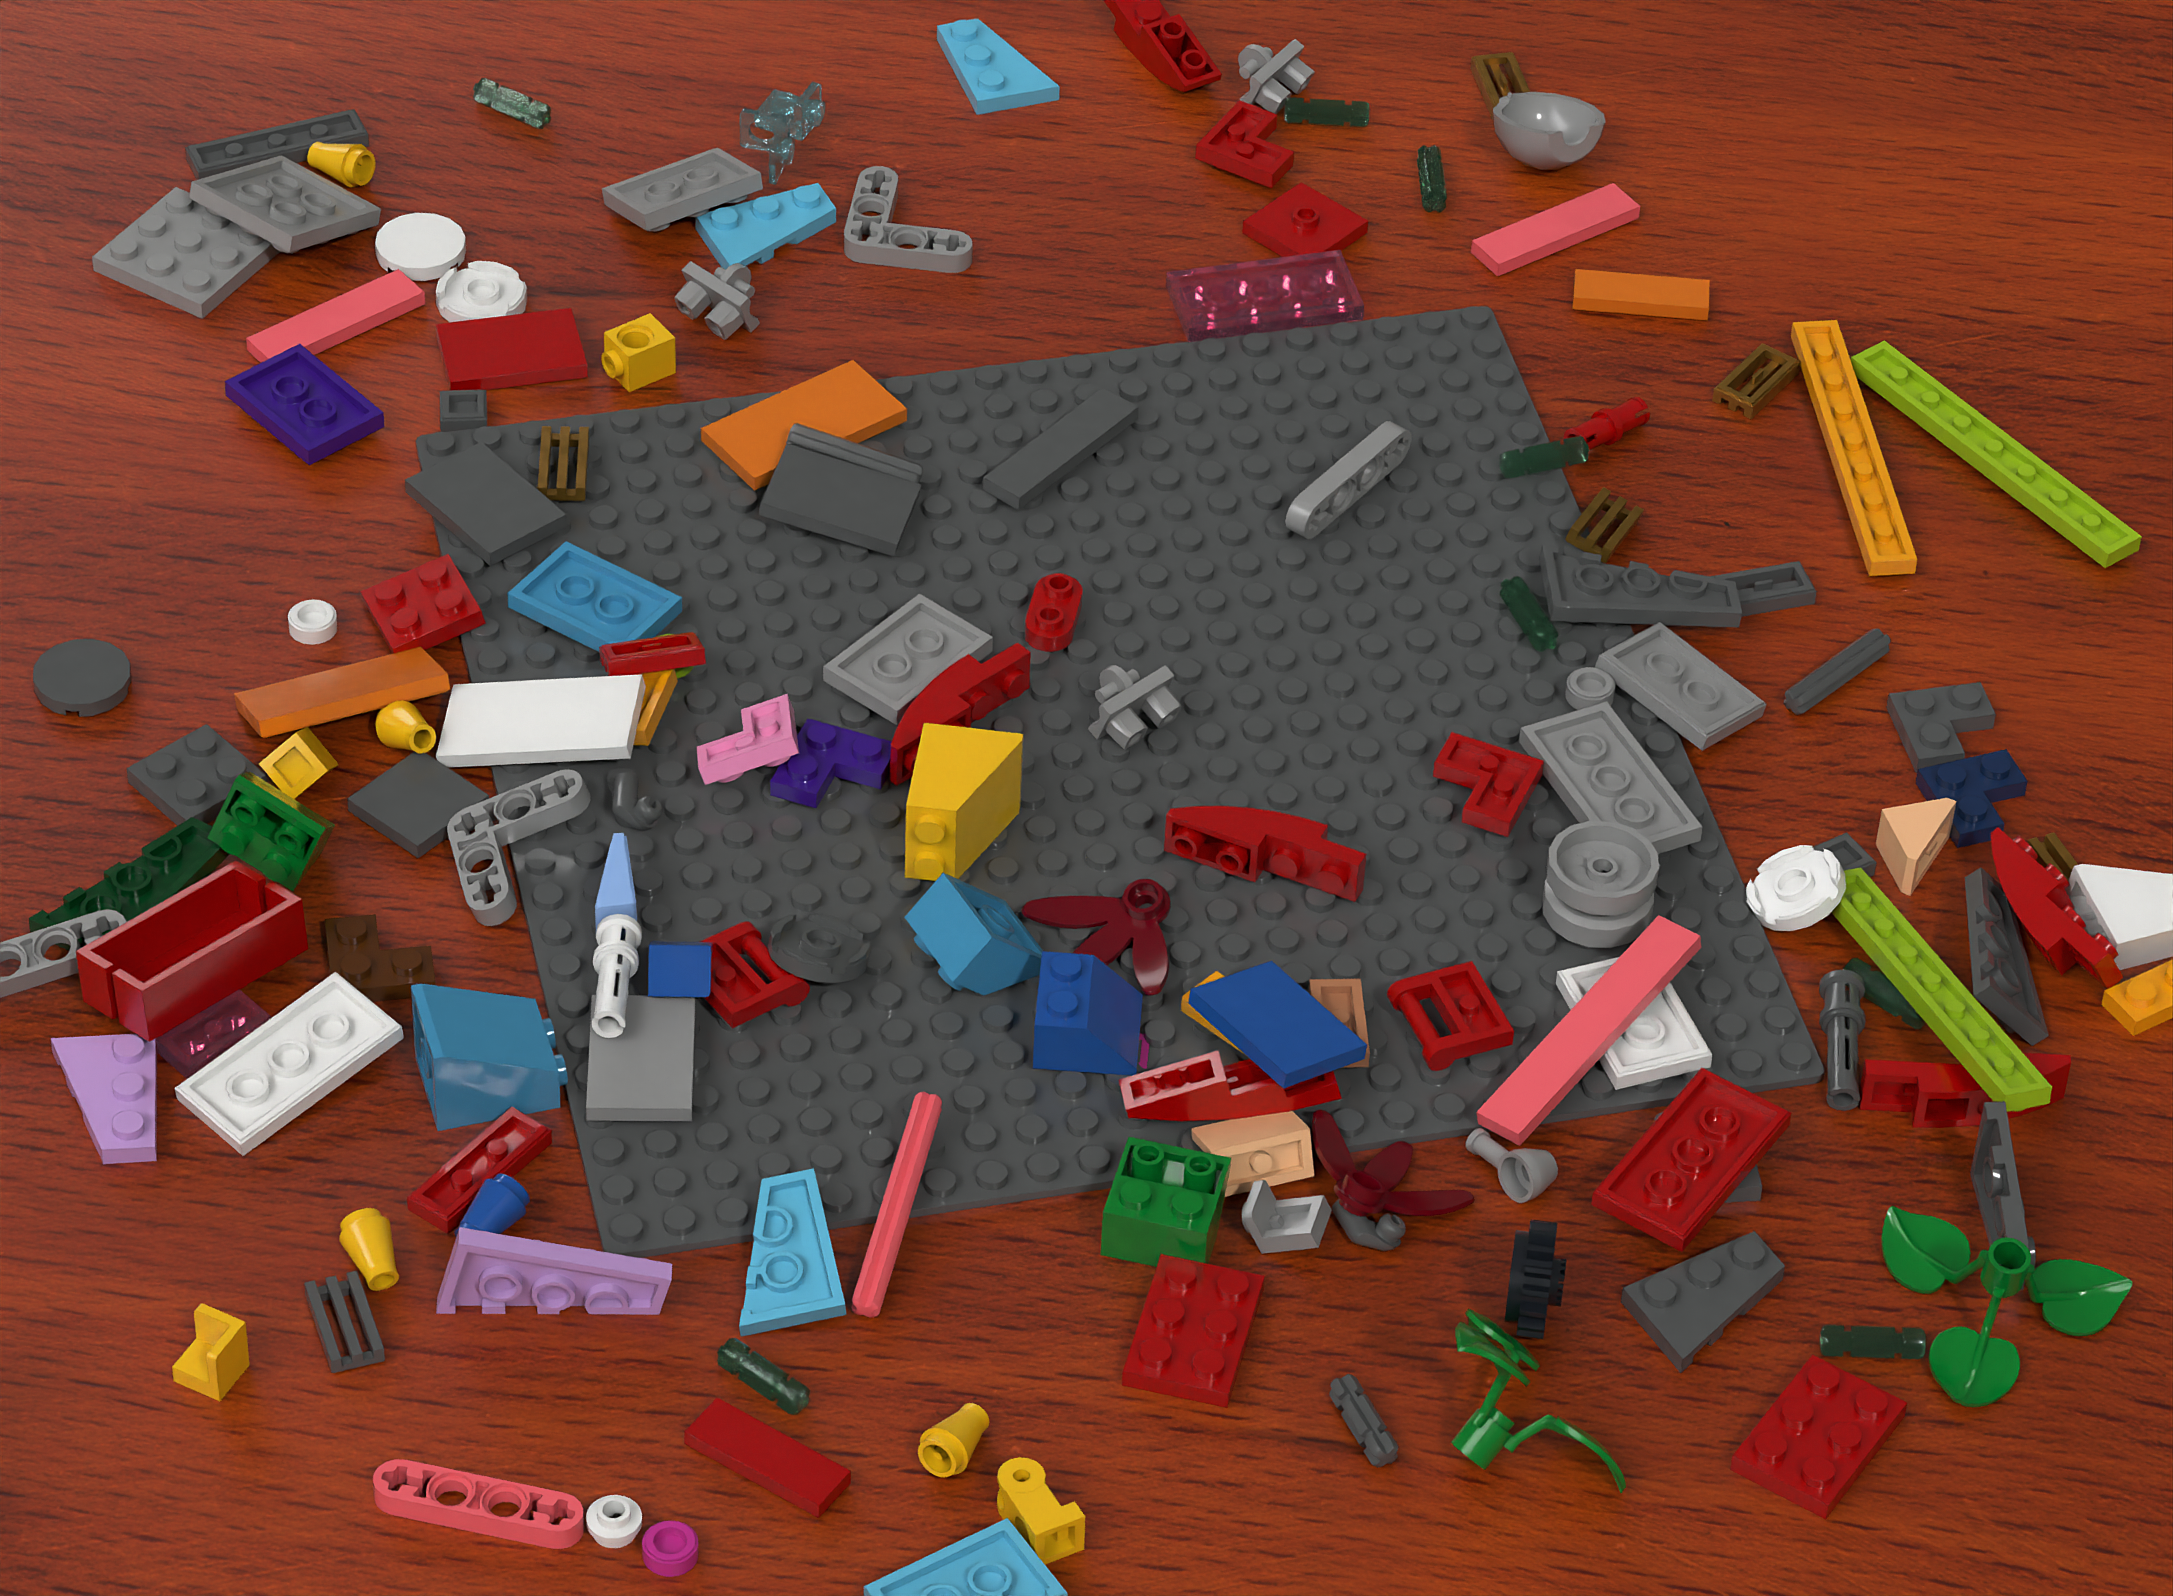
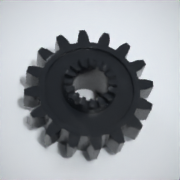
[1504,1219,1567,1340]

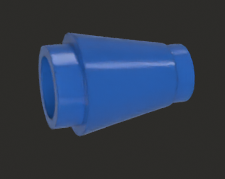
[454,1173,530,1237]

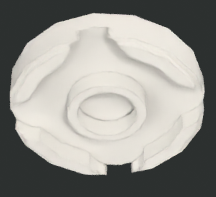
[375,213,466,281]
[436,261,527,323]
[1746,845,1846,931]

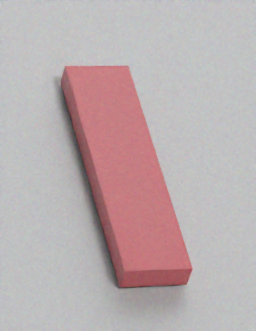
[1471,183,1640,276]
[246,269,425,363]

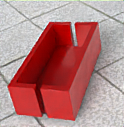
[76,860,309,1042]

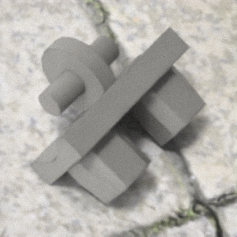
[1238,39,1315,114]
[674,261,760,340]
[1088,665,1182,750]

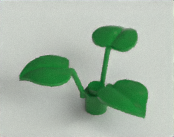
[1881,1206,2133,1407]
[1451,1308,1626,1493]

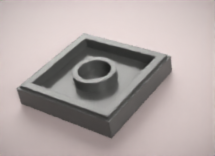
[347,752,489,858]

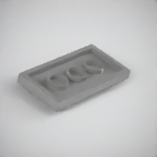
[1519,701,1702,854]

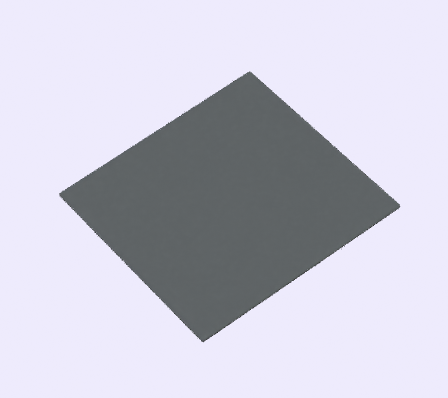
[416,306,1825,1258]

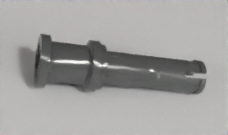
[1819,970,1866,1111]

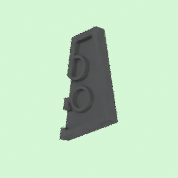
[1970,1101,2036,1290]
[1621,1231,1785,1373]

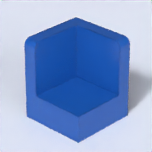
[648,941,713,997]

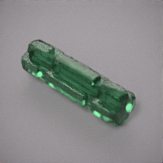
[473,78,552,129]
[1284,97,1370,127]
[1417,145,1447,213]
[1499,436,1589,479]
[1499,576,1558,652]
[1843,958,1926,1029]
[1819,1324,1926,1360]
[717,1338,810,1415]

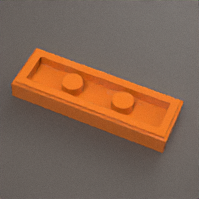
[1572,269,1710,321]

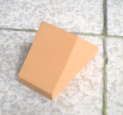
[1876,798,1956,896]

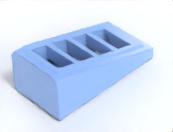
[595,833,637,940]

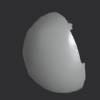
[1493,92,1606,170]

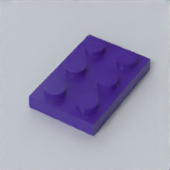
[225,344,384,465]

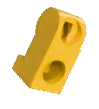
[997,1457,1085,1565]

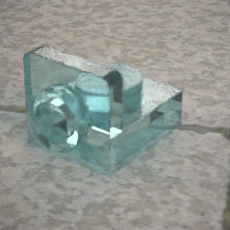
[755,82,826,141]

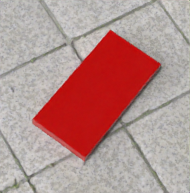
[1591,1068,1792,1252]

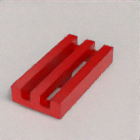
[599,632,706,676]

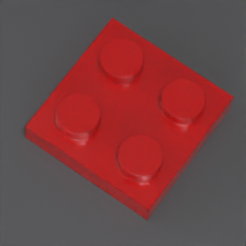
[360,554,486,654]

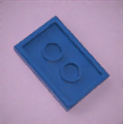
[1188,961,1367,1089]

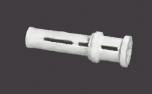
[592,914,642,1038]

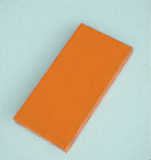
[701,360,907,491]
[234,647,450,738]

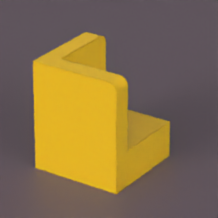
[259,727,338,799]
[172,1303,250,1402]

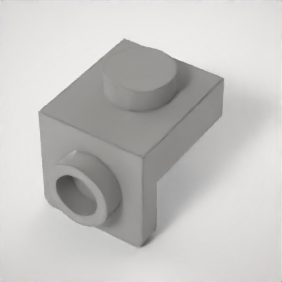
[1241,1180,1332,1254]

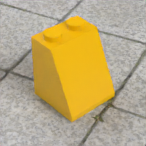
[905,723,1023,881]

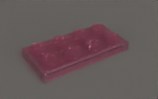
[1166,250,1364,342]

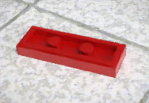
[407,1106,552,1234]
[684,1397,851,1518]

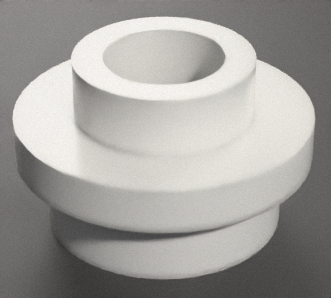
[586,1495,642,1548]

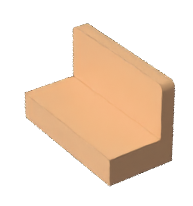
[1191,1111,1314,1197]

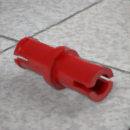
[1564,396,1650,457]

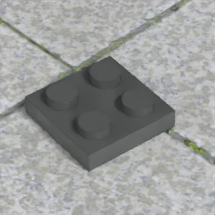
[127,724,267,826]

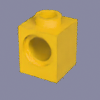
[601,313,676,392]

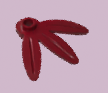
[1021,879,1171,995]
[1312,1109,1475,1217]

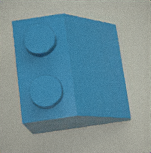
[904,873,1043,996]

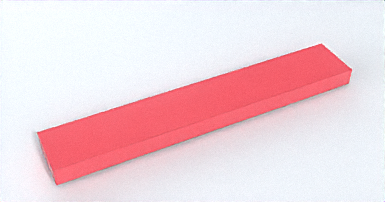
[1476,915,1701,1146]

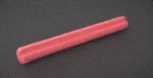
[851,1091,942,1318]

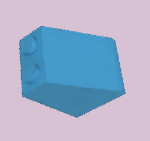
[411,984,568,1131]

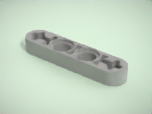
[1285,421,1412,539]
[0,909,126,998]

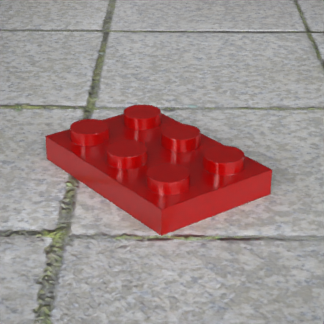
[1122,1254,1265,1408]
[1730,1354,1907,1520]

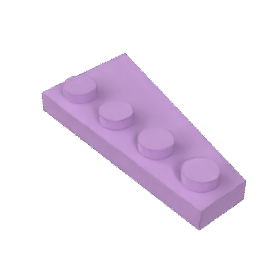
[436,1227,672,1315]

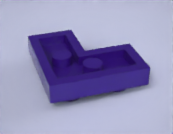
[770,718,892,808]

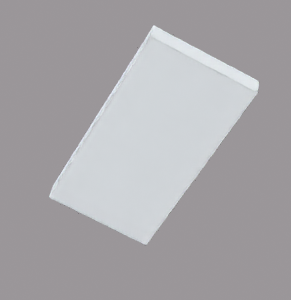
[436,674,646,768]
[175,972,404,1156]

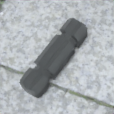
[1329,1374,1399,1468]

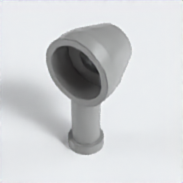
[1466,1128,1558,1203]

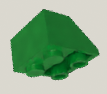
[208,771,335,891]
[1101,1137,1232,1267]

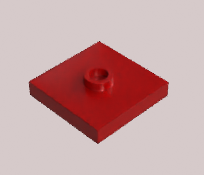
[1242,182,1368,273]

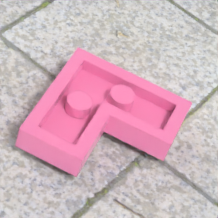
[697,694,799,785]

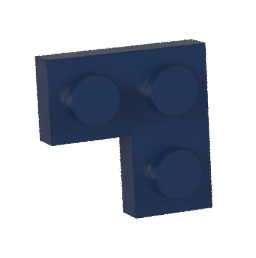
[1916,749,2028,848]

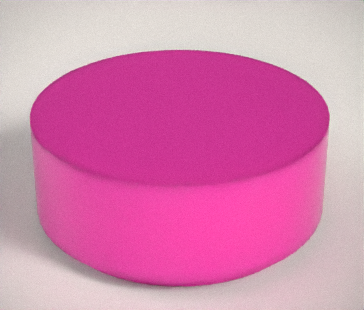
[642,1521,698,1577]

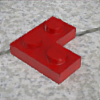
[1195,100,1294,188]
[1433,732,1544,837]

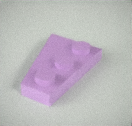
[51,1034,157,1164]

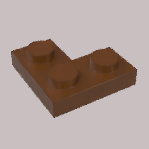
[325,914,436,1002]

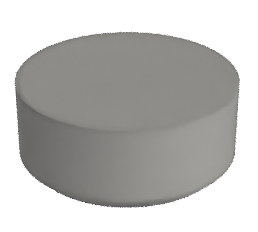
[1565,667,1615,710]

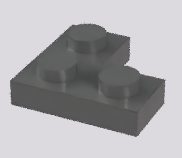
[1886,682,1996,773]

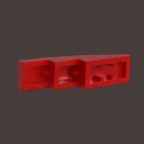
[1118,1050,1342,1121]

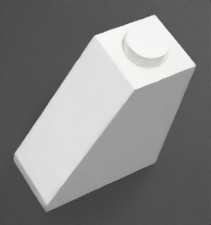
[2065,864,2173,970]

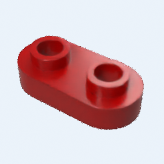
[1025,573,1083,652]

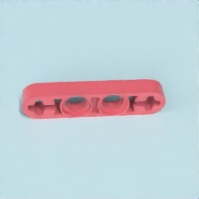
[373,1459,584,1549]

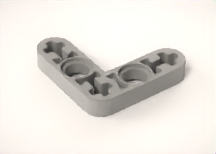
[844,166,973,273]
[447,769,591,926]

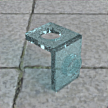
[740,108,795,185]

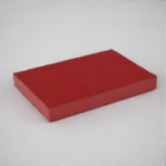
[436,308,588,391]

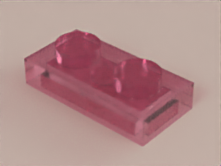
[156,989,271,1079]

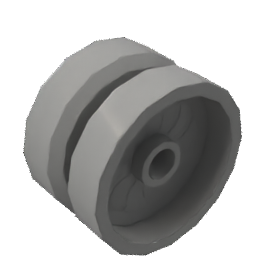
[1542,820,1659,948]

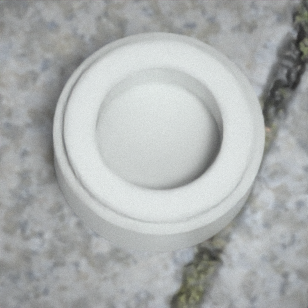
[288,599,337,645]

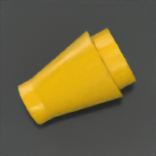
[307,142,376,187]
[376,701,436,753]
[339,1208,399,1291]
[918,1403,989,1477]

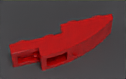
[1103,0,1222,92]
[890,642,1031,786]
[1164,806,1367,902]
[1990,827,2124,989]
[1859,1052,2071,1128]

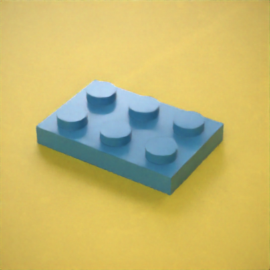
[507,541,682,652]

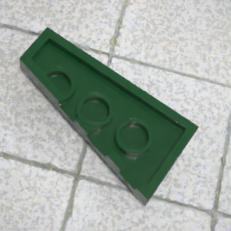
[28,817,230,951]

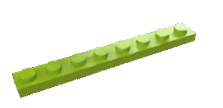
[1851,340,2142,568]
[1832,868,2052,1112]

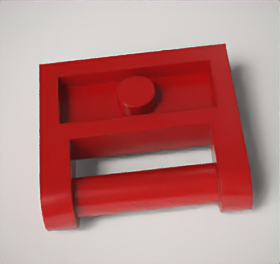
[700,921,810,1029]
[1387,961,1514,1071]

